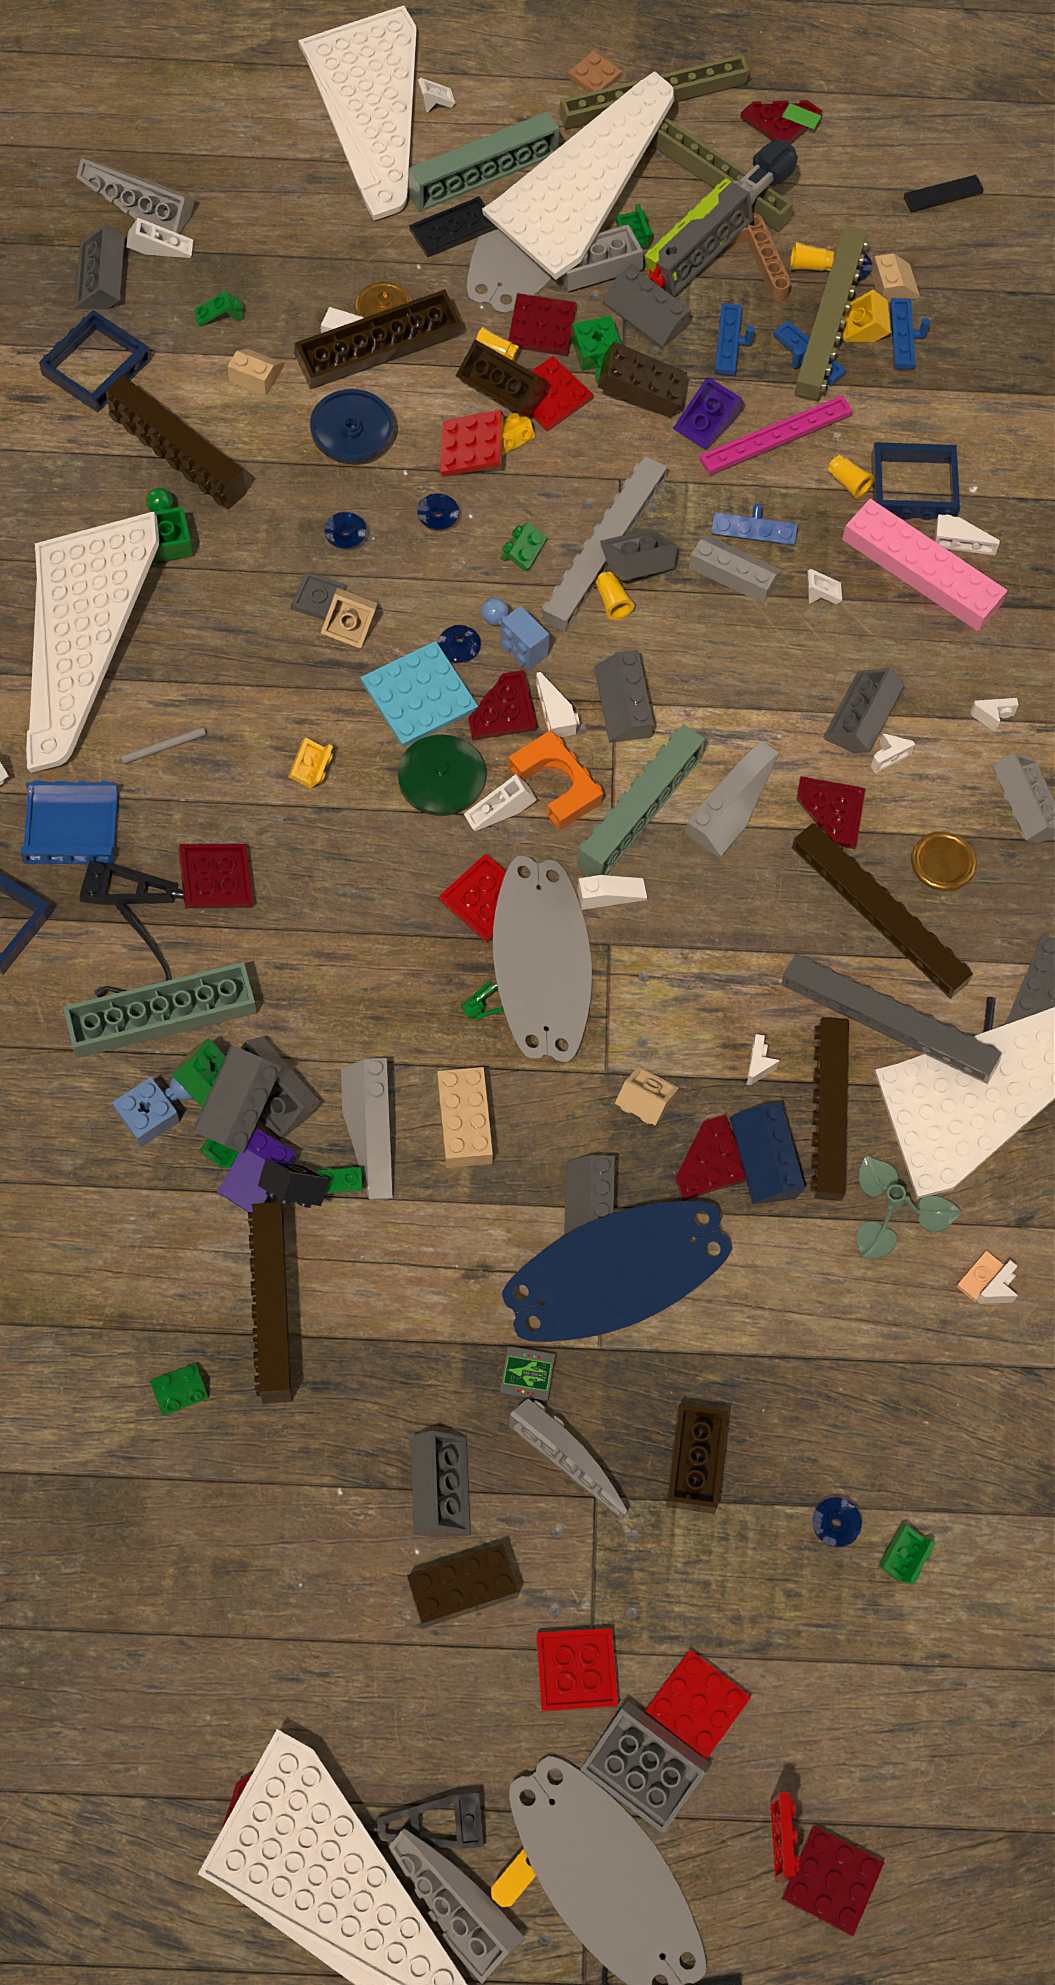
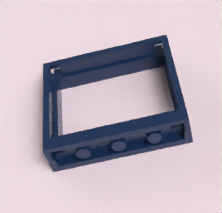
[39,310,151,413]
[871,442,960,520]
[0,874,52,975]

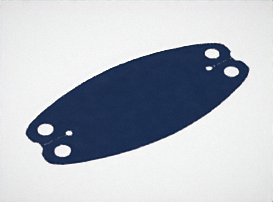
[502,1201,732,1342]

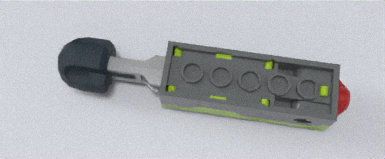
[645,140,798,297]

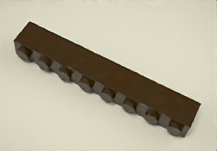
[810,1018,848,1201]

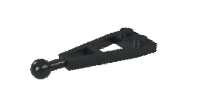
[79,861,184,905]
[363,1792,484,1849]

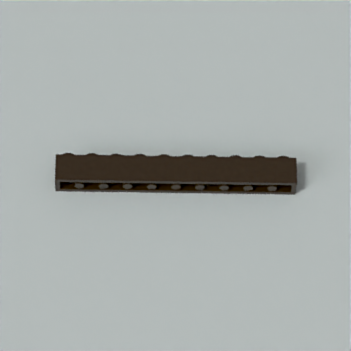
[792,823,973,999]

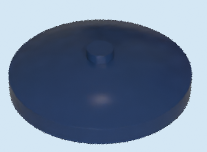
[310,389,393,463]

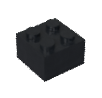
[258,1159,329,1208]

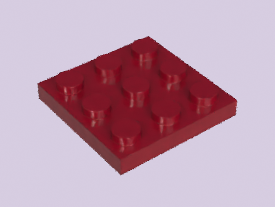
[508,293,576,356]
[178,844,253,908]
[781,1826,885,1937]

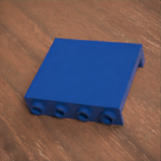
[21,780,118,864]

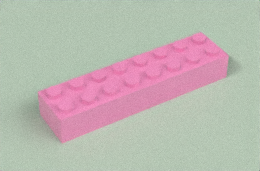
[842,499,1008,632]

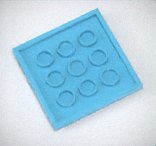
[360,641,478,748]

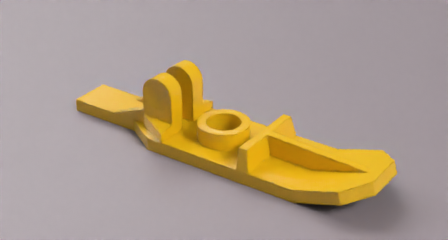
[491,1849,536,1907]

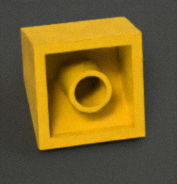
[843,289,891,342]

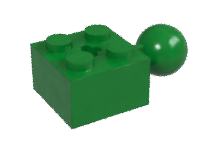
[571,315,621,384]
[141,488,193,563]
[171,1038,226,1108]

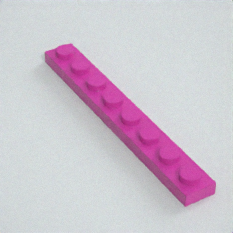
[699,395,853,475]

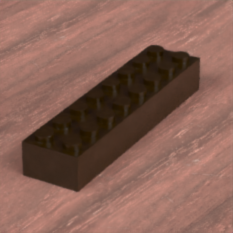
[294,289,462,389]
[105,375,246,510]
[248,1202,292,1404]

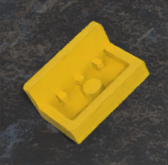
[502,413,535,455]
[288,737,333,789]

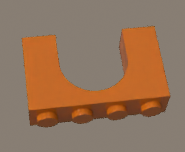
[508,730,603,831]

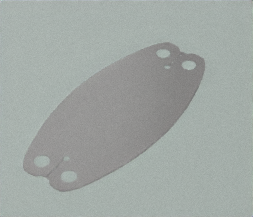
[467,228,552,313]
[493,856,592,1062]
[509,1756,706,1985]

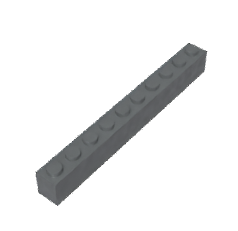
[782,954,1002,1084]

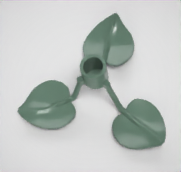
[856,1155,961,1259]

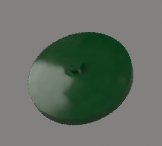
[398,734,485,816]

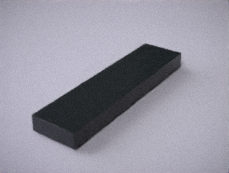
[903,174,984,212]

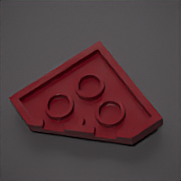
[740,100,822,144]
[468,670,536,740]
[796,776,865,849]
[675,1115,746,1201]

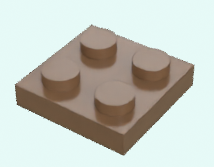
[568,51,622,93]

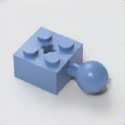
[481,598,549,671]
[112,1077,193,1148]

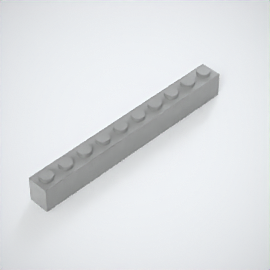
[541,456,667,632]

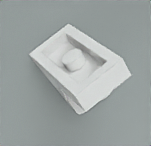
[418,77,455,113]
[808,569,842,604]
[970,698,1018,732]
[871,734,915,773]
[746,1034,779,1085]
[976,1260,1017,1304]

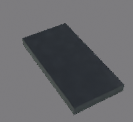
[409,196,498,258]

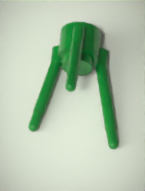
[461,981,504,1021]

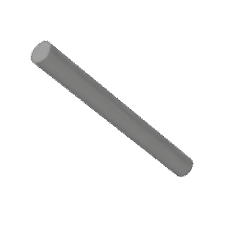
[120,727,206,764]

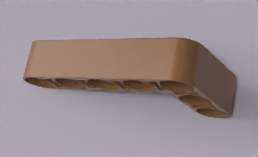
[726,213,790,301]

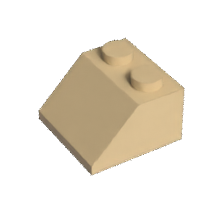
[871,254,920,303]
[227,349,284,396]
[321,588,377,649]
[615,1066,679,1125]

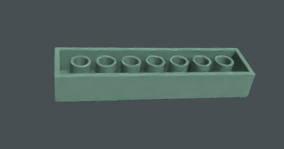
[408,111,559,212]
[577,724,705,877]
[63,962,257,1058]

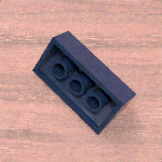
[730,1102,805,1204]

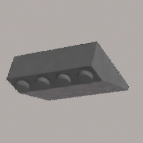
[580,1701,711,1834]

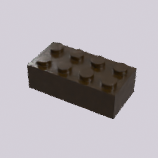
[455,339,549,418]
[597,341,687,418]
[666,1404,728,1514]
[407,1544,518,1629]

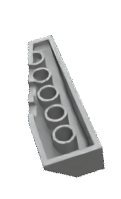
[76,158,195,234]
[685,741,779,858]
[341,1058,393,1200]
[509,1399,627,1520]
[389,1829,525,1984]

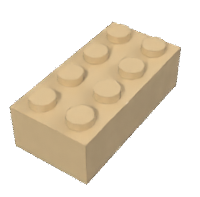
[437,1067,493,1168]

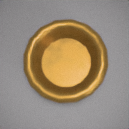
[354,281,413,318]
[911,831,977,892]

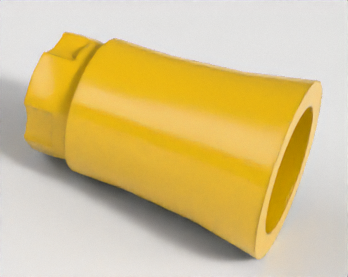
[790,241,834,271]
[476,327,519,361]
[827,455,875,499]
[595,571,634,620]

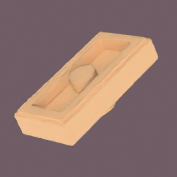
[956,1251,1005,1302]

